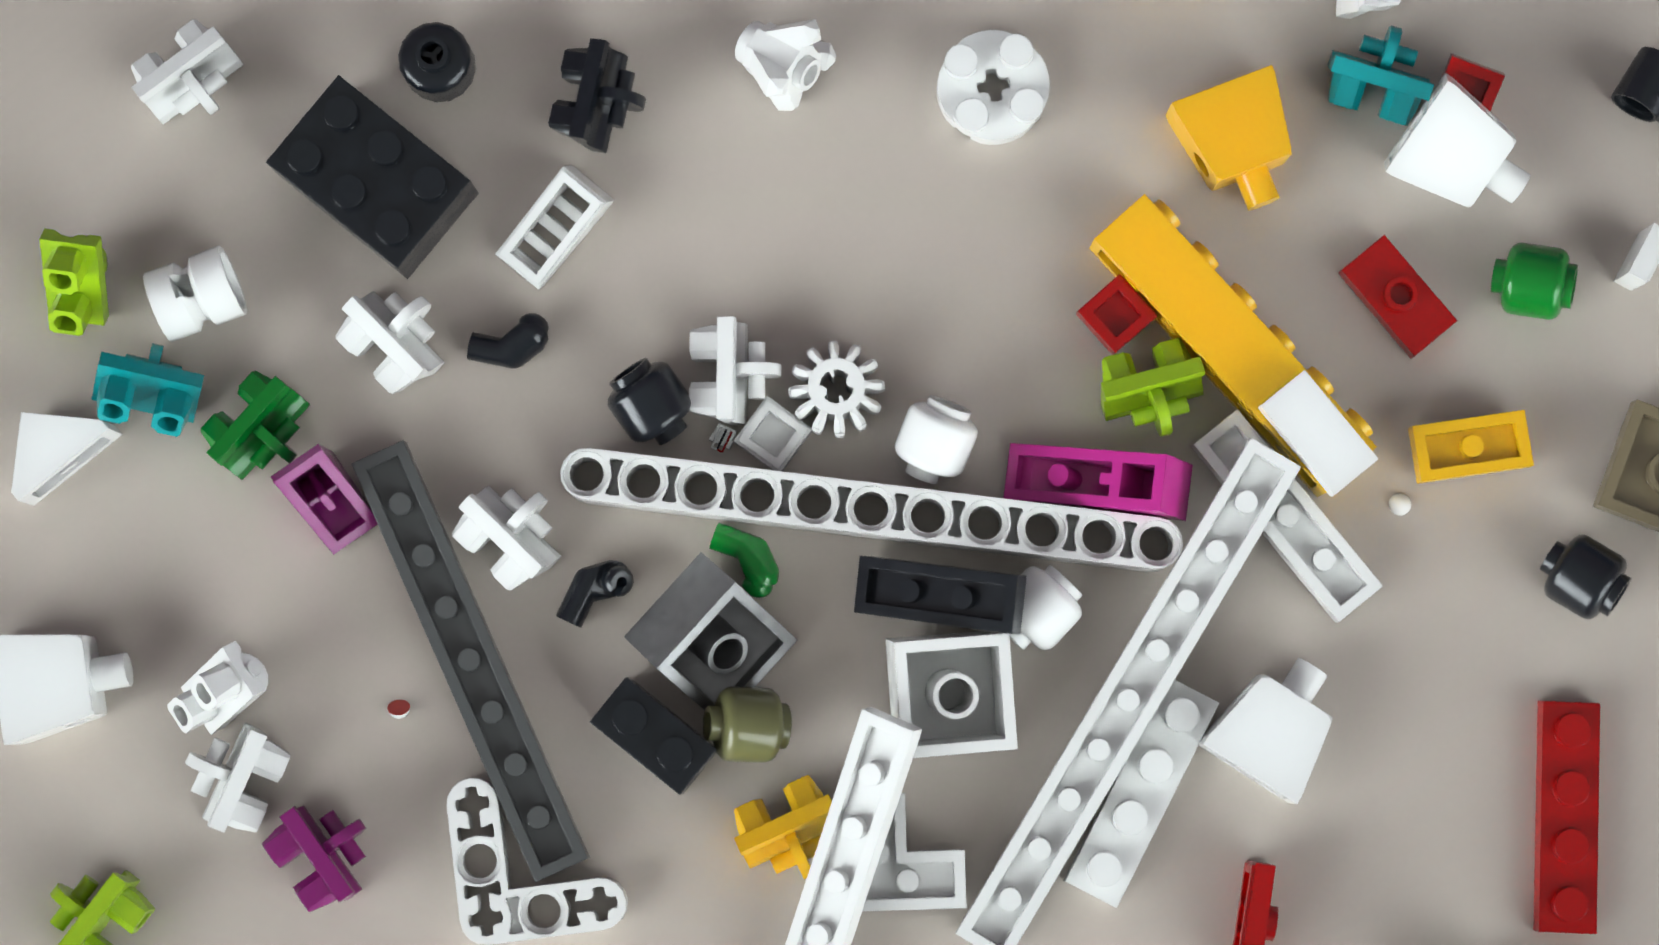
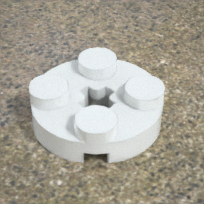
[937,30,1050,145]

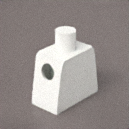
[1384,73,1530,207]
[0,635,134,745]
[1198,658,1332,804]

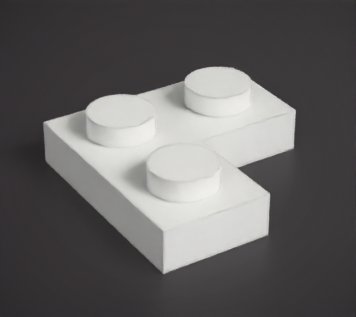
[862,793,967,911]

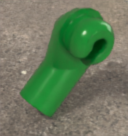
[709,523,779,598]

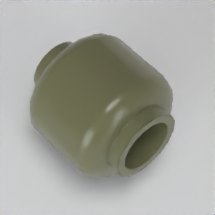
[703,686,792,763]

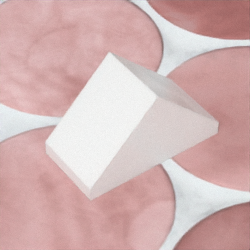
[11,412,123,506]

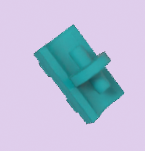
[1327,25,1434,126]
[91,343,205,437]

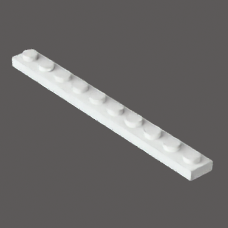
[956,438,1301,945]

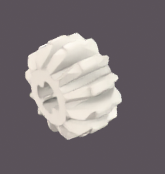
[788,341,885,438]

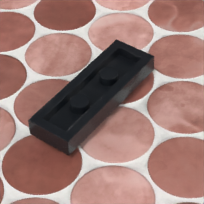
[854,556,1027,634]

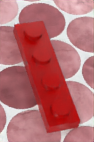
[1533,701,1600,934]

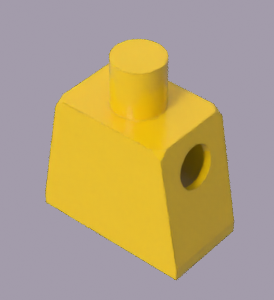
[1165,65,1292,211]

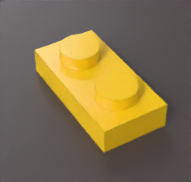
[1408,410,1534,484]

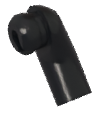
[467,313,549,369]
[556,560,634,628]

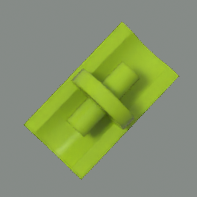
[39,228,109,336]
[1101,338,1205,437]
[50,870,155,945]

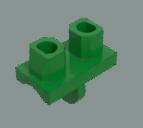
[201,371,310,480]

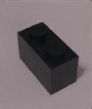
[590,677,717,795]

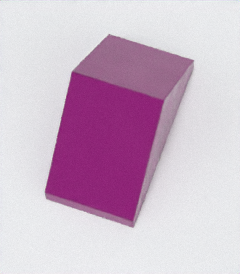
[271,443,378,555]

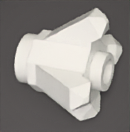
[735,19,836,111]

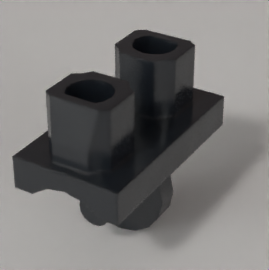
[548,38,646,153]

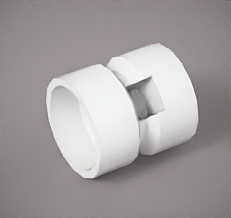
[143,245,247,342]

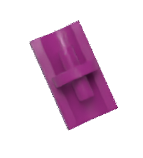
[262,805,366,912]

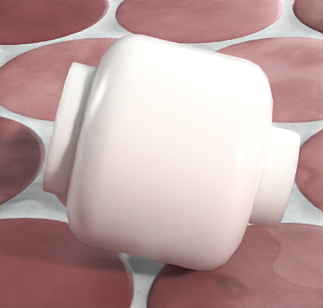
[895,395,978,484]
[1009,565,1083,650]

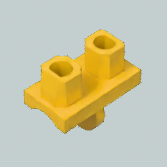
[734,775,832,880]

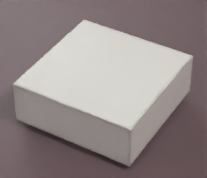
[1613,223,1659,291]
[734,396,812,471]

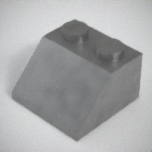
[624,552,797,710]

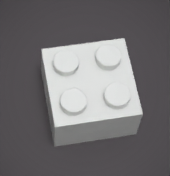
[885,630,1018,758]

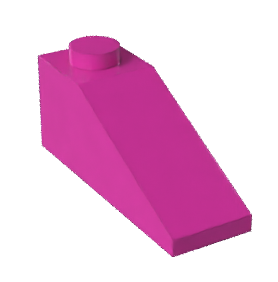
[1003,443,1193,521]

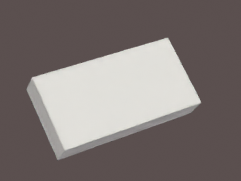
[1258,370,1378,497]

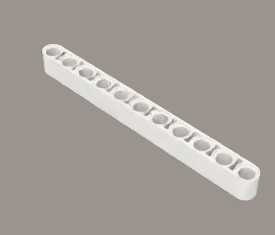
[560,448,1183,572]

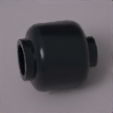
[398,22,476,102]
[608,358,691,445]
[1540,535,1632,619]

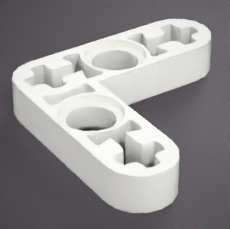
[447,778,628,945]

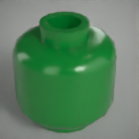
[1491,243,1578,320]

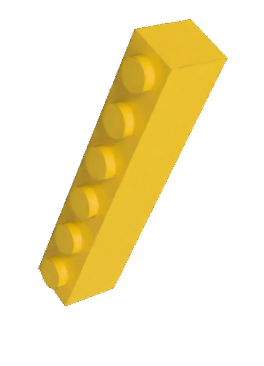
[1089,194,1377,497]

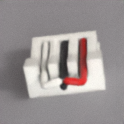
[709,423,737,453]

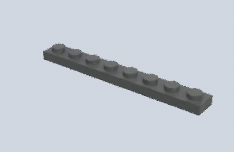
[351,440,590,882]

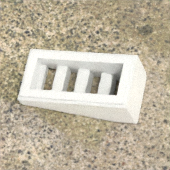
[496,165,614,290]

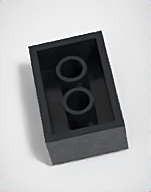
[266,75,479,279]

